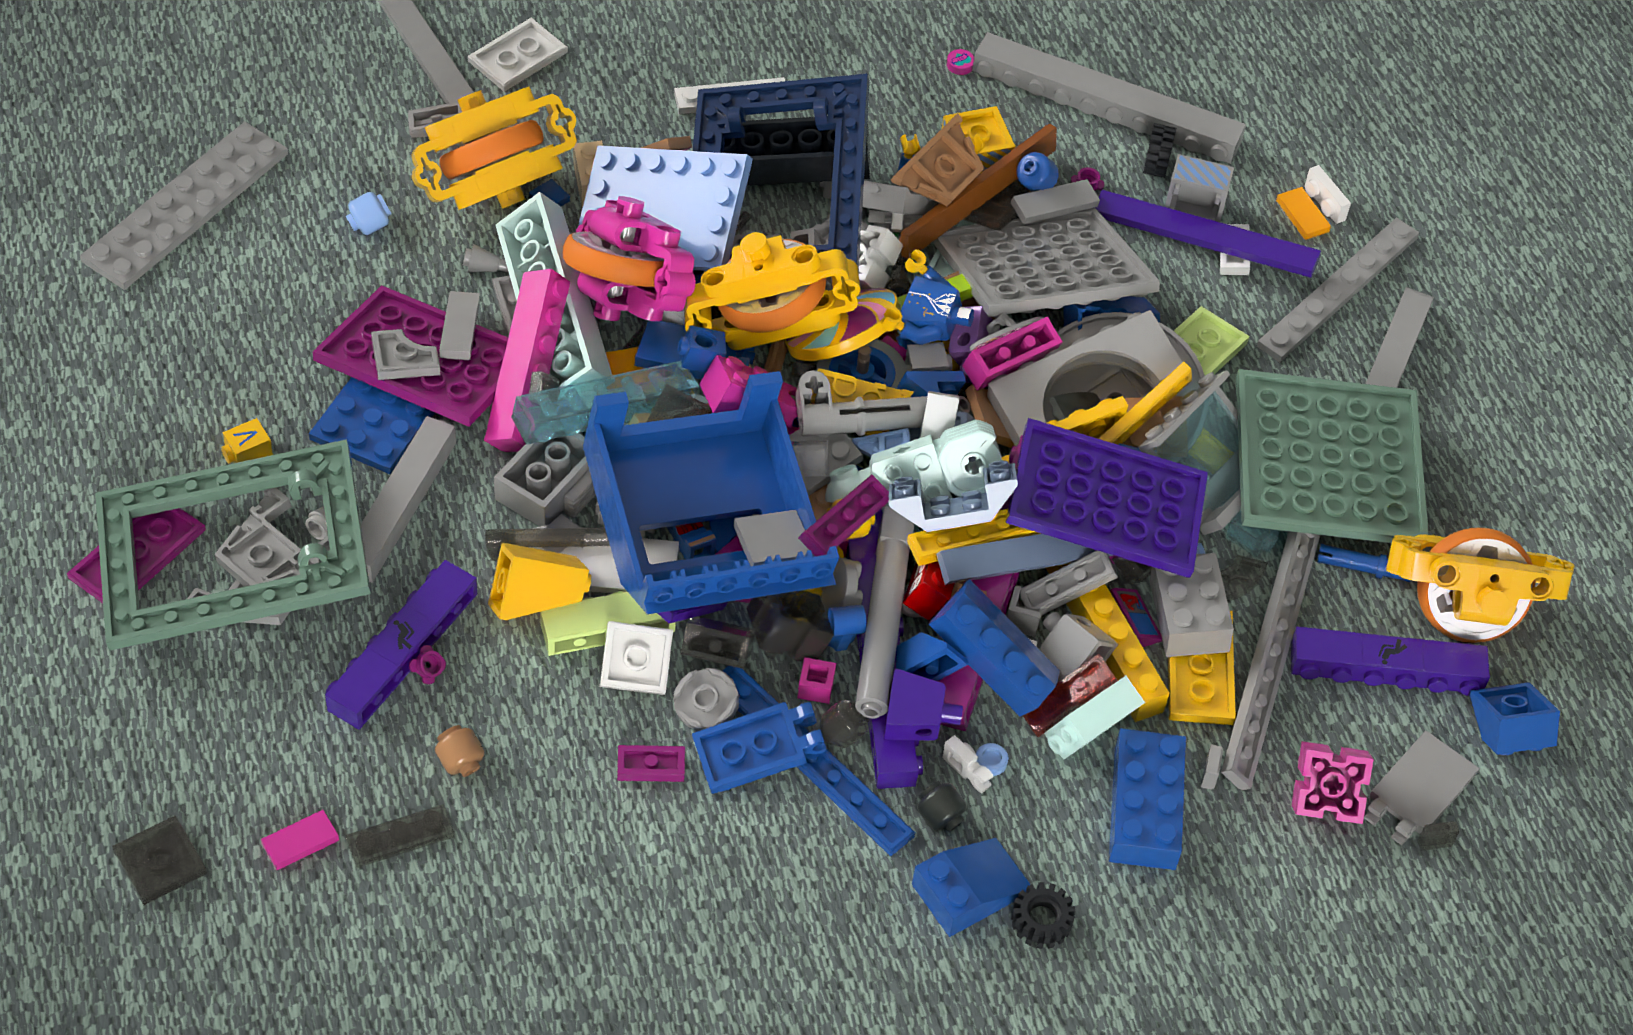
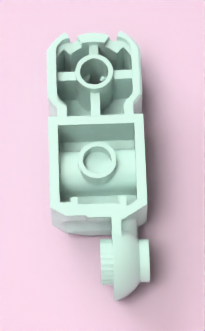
[825,420,1004,510]

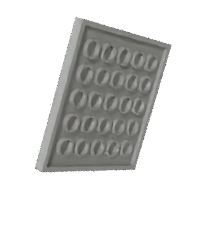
[933,208,1160,318]

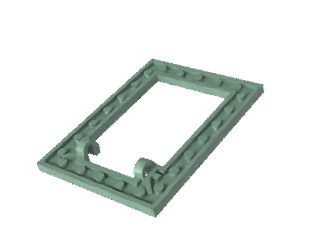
[95,439,371,651]

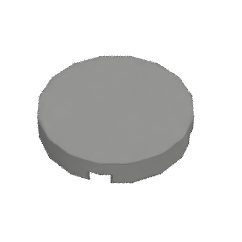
[673,668,739,731]

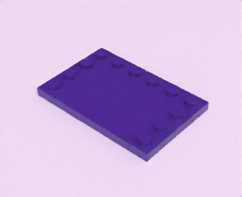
[1006,418,1208,578]

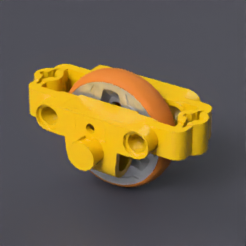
[411,86,577,210]
[684,232,860,350]
[1386,528,1575,643]

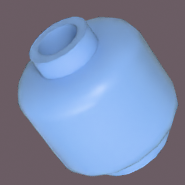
[346,192,392,235]

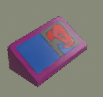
[1110,588,1162,647]

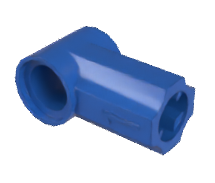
[824,604,866,651]

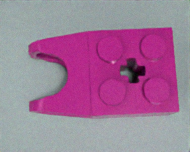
[699,355,800,435]

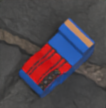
[667,522,717,559]

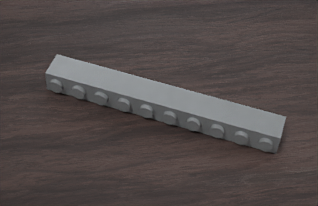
[972,32,1246,164]

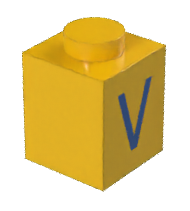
[221,418,273,464]

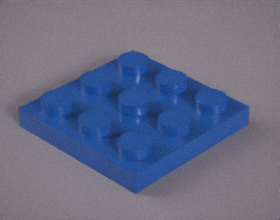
[309,377,435,474]

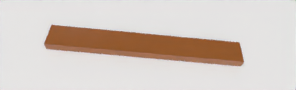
[901,124,1057,259]

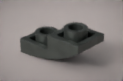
[1049,392,1101,422]

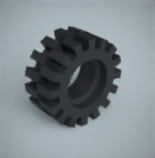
[1143,123,1176,178]
[1011,882,1076,949]

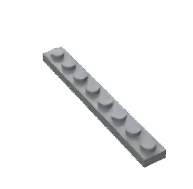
[1257,217,1419,363]

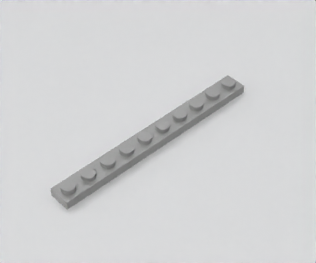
[1221,531,1320,790]

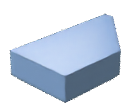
[852,428,911,458]

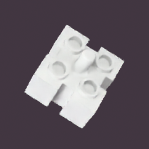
[826,225,903,290]

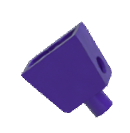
[884,669,963,740]

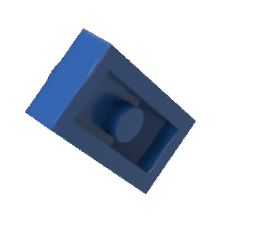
[897,371,966,397]

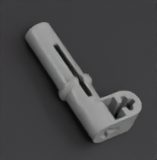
[795,370,927,436]

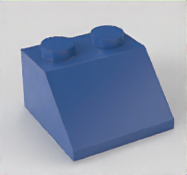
[1470,682,1560,755]

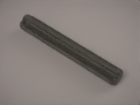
[485,527,610,548]

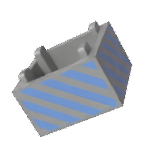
[1165,154,1234,222]

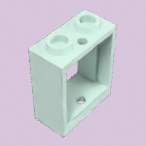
[1044,676,1145,759]

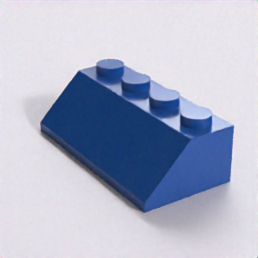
[929,579,1060,717]

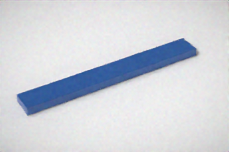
[722,661,915,856]

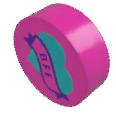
[946,49,974,75]

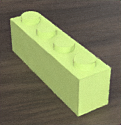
[540,591,675,656]

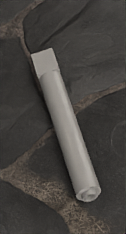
[855,506,914,719]

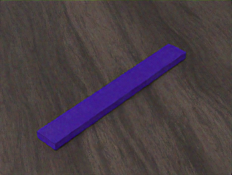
[1095,190,1321,278]

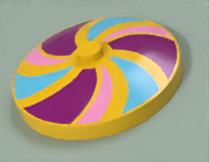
[785,288,901,361]

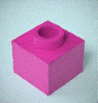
[797,657,836,704]

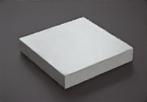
[599,621,673,695]

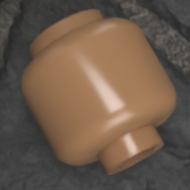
[435,725,485,777]

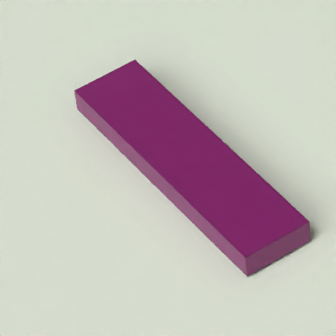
[798,474,889,556]

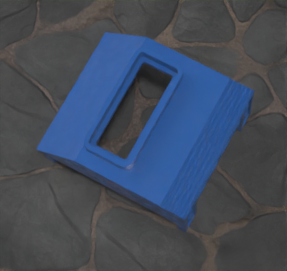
[583,371,839,615]

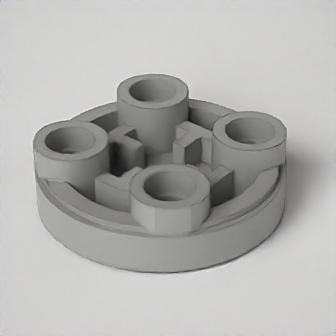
[822,558,863,620]

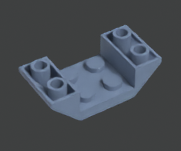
[889,461,1018,532]

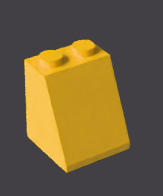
[488,543,591,620]

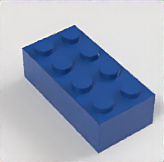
[1109,728,1186,870]

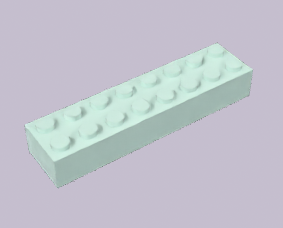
[496,192,615,409]

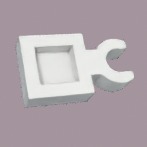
[942,735,993,793]

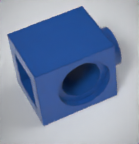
[677,325,726,373]

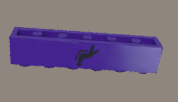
[325,560,478,730]
[1291,626,1490,696]

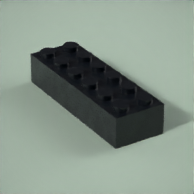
[724,117,870,186]

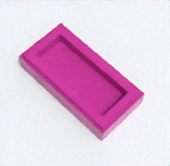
[261,810,339,870]

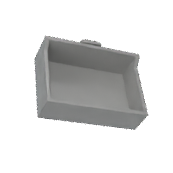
[863,180,935,215]

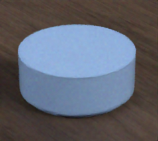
[976,743,1008,776]

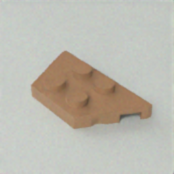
[890,113,984,206]

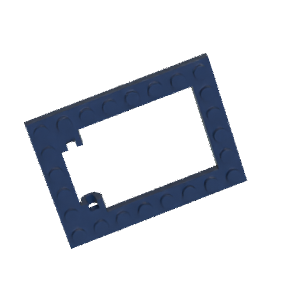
[692,74,870,284]

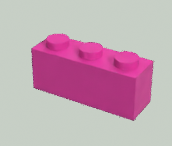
[962,316,1062,391]

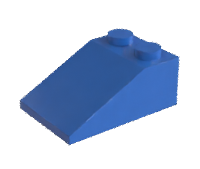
[912,838,1030,937]

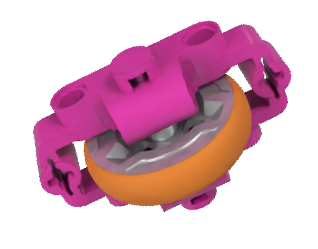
[563,196,696,321]

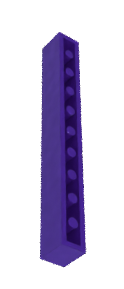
[846,509,923,789]

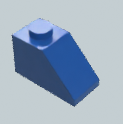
[896,632,968,681]

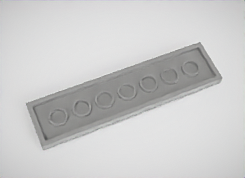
[80,121,288,290]

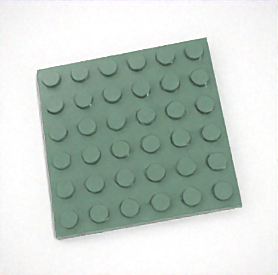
[1236,369,1429,543]

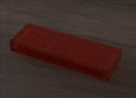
[1023,654,1118,738]

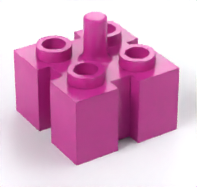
[1292,741,1374,824]

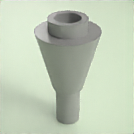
[463,244,509,273]

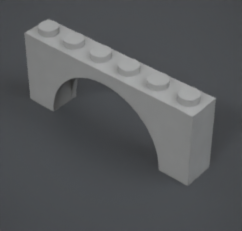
[987,310,1183,446]

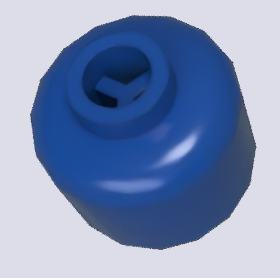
[1016,152,1059,192]

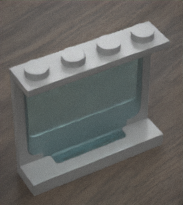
[1138,370,1241,535]

